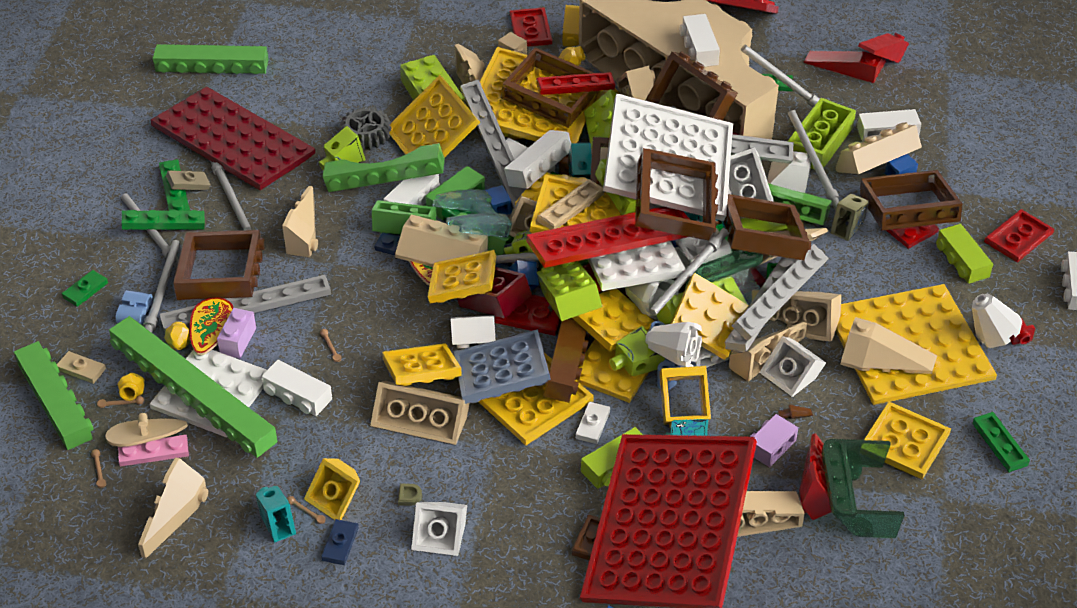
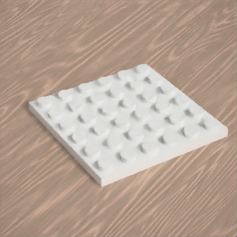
[603,94,733,221]

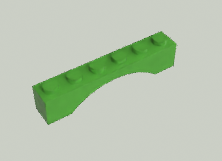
[323,143,445,192]

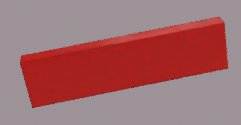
[536,72,616,95]

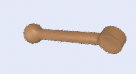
[320,329,341,362]
[97,396,144,408]
[91,449,106,488]
[287,496,326,524]

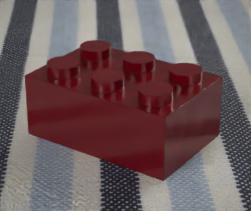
[457,267,532,318]

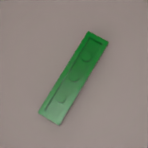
[159,159,190,211]
[122,210,205,229]

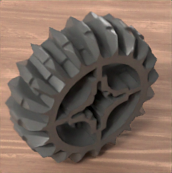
[339,107,391,150]

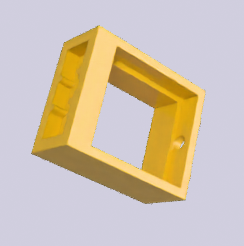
[659,366,711,428]

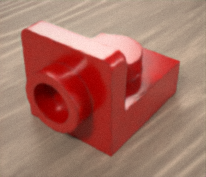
[1009,318,1036,345]

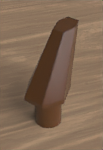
[778,405,813,419]

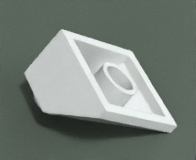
[767,151,811,193]
[676,228,735,272]
[411,502,467,556]

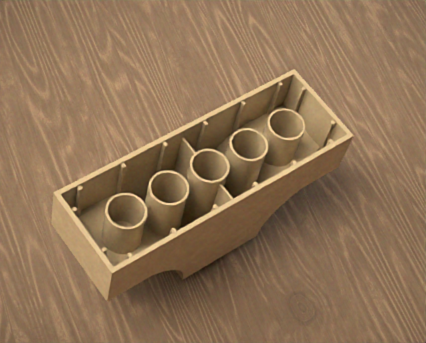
[579,0,779,139]

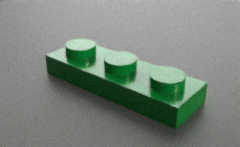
[972,412,1030,473]

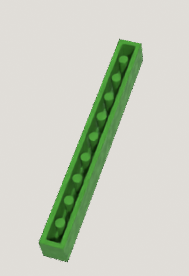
[109,316,277,458]

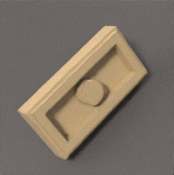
[57,351,106,384]

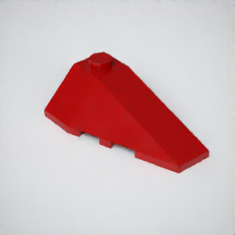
[858,32,909,63]
[804,51,886,83]
[799,433,838,520]

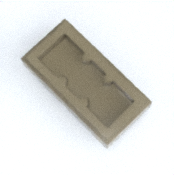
[166,171,210,190]

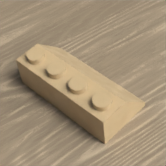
[616,66,655,101]
[835,122,921,174]
[395,215,488,267]
[370,381,470,445]

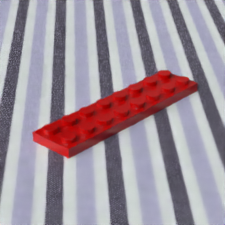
[526,206,690,268]

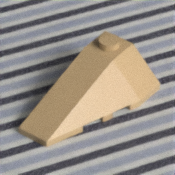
[283,186,318,257]

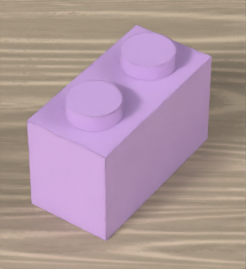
[217,308,256,359]
[750,414,798,467]

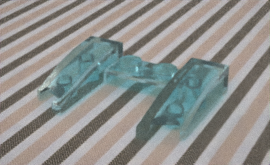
[433,189,512,238]

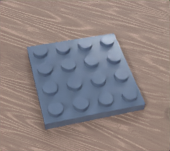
[454,330,551,404]

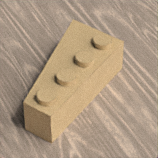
[737,491,804,537]

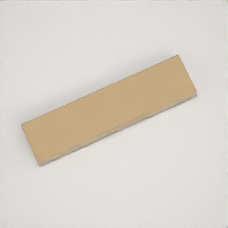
[537,179,605,230]

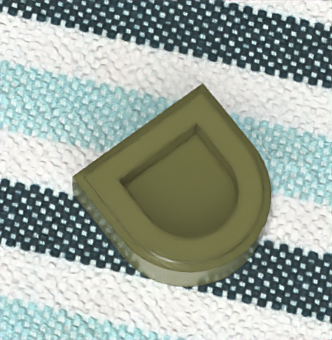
[398,483,422,506]

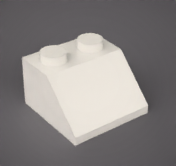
[451,315,496,348]
[759,336,826,397]

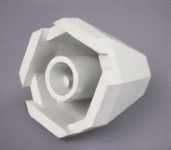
[625,279,679,321]
[972,293,1022,348]
[646,321,702,367]

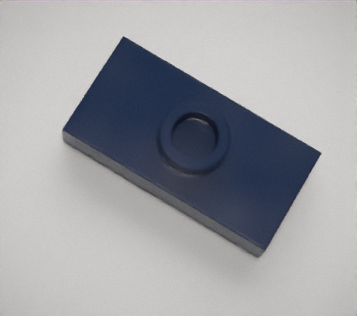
[321,519,359,565]

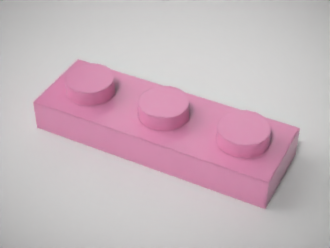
[118,435,189,466]

